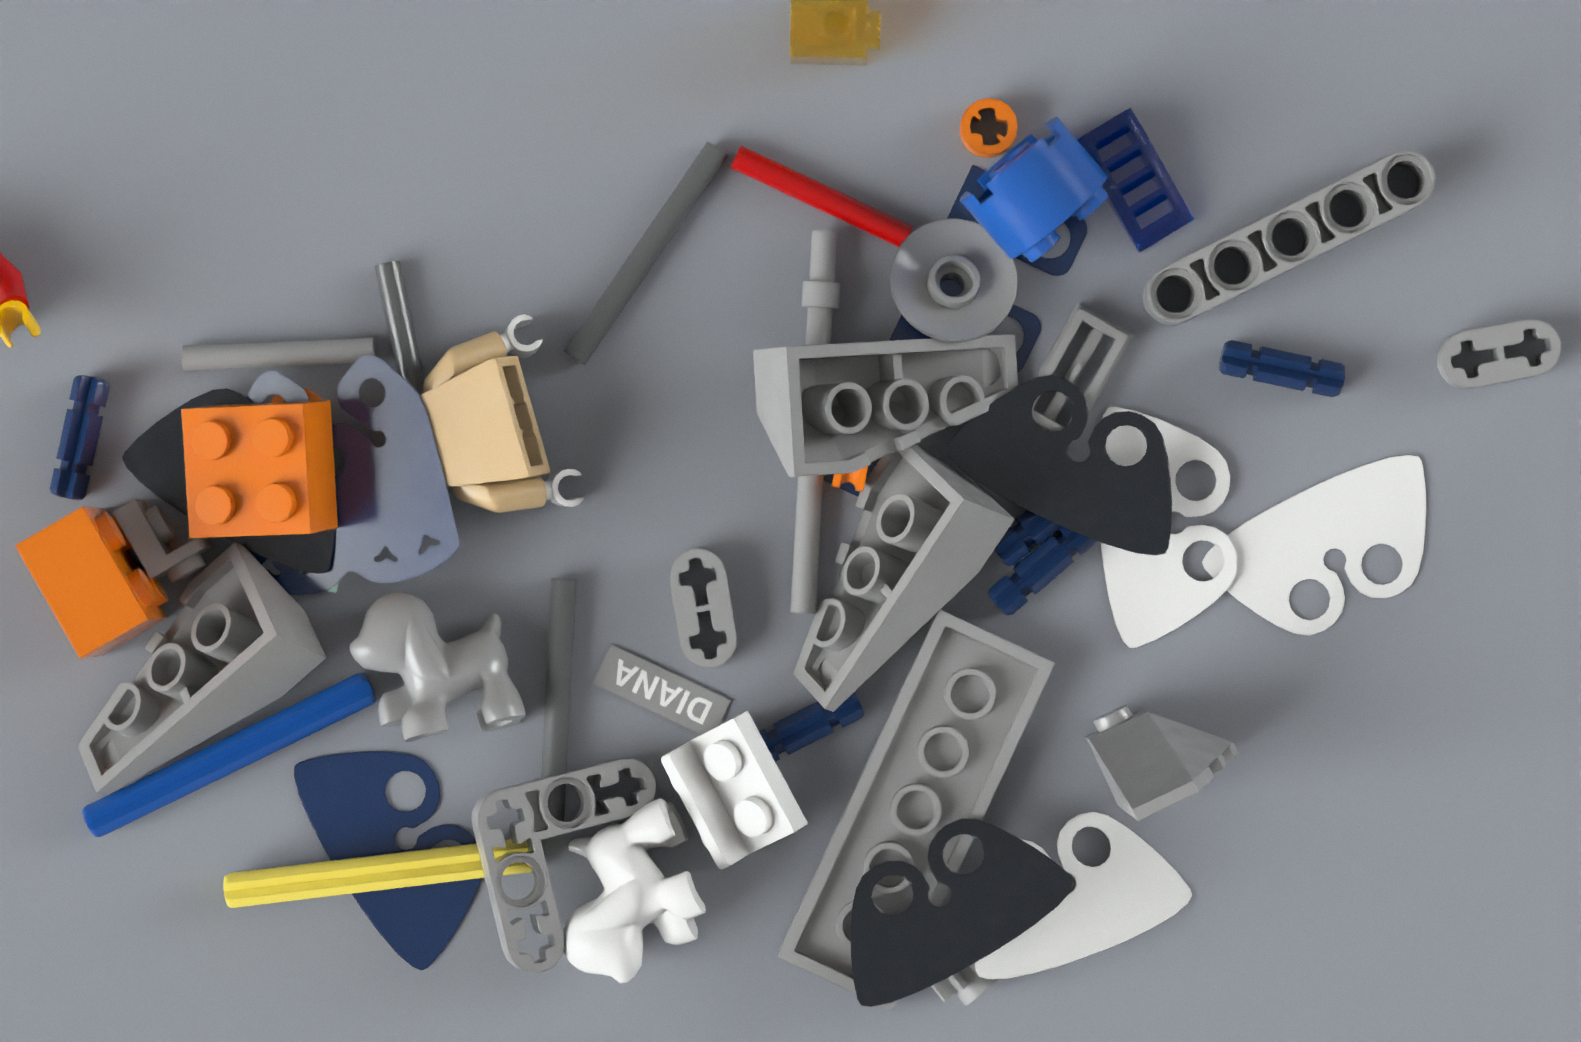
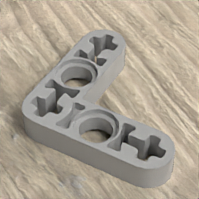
[472,758,656,973]

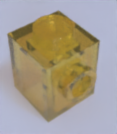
[790,0,880,66]

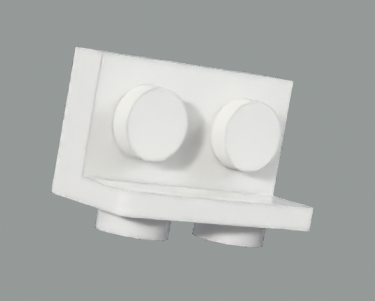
[661,711,808,869]

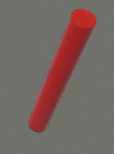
[731,145,914,247]

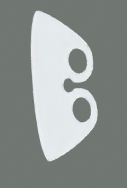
[1100,406,1238,648]
[1202,455,1426,636]
[975,812,1192,979]

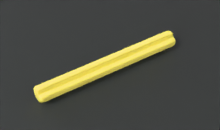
[223,839,532,908]

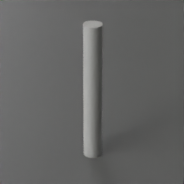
[182,338,375,371]

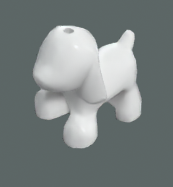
[563,798,706,984]

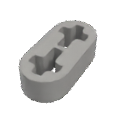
[1437,319,1561,389]
[669,549,737,668]

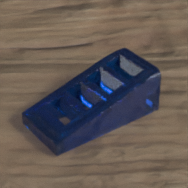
[1077,108,1194,253]

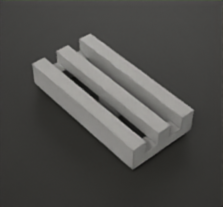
[1032,303,1133,446]

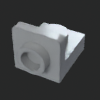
[113,499,214,583]

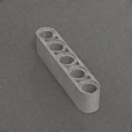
[1142,150,1436,326]

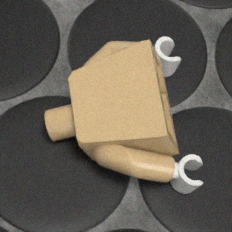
[420,314,584,513]

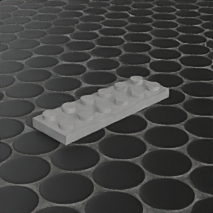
[777,610,1055,1011]

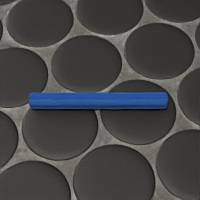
[82,673,377,837]

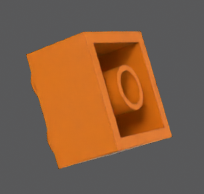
[181,400,338,538]
[15,506,168,659]

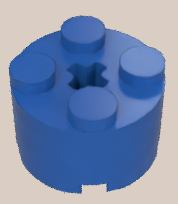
[960,117,1109,262]

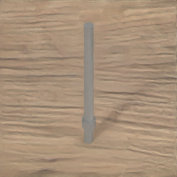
[790,230,841,614]

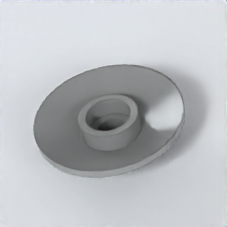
[890,218,1018,342]

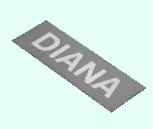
[592,644,731,735]

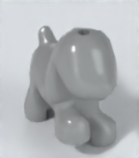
[350,592,525,742]

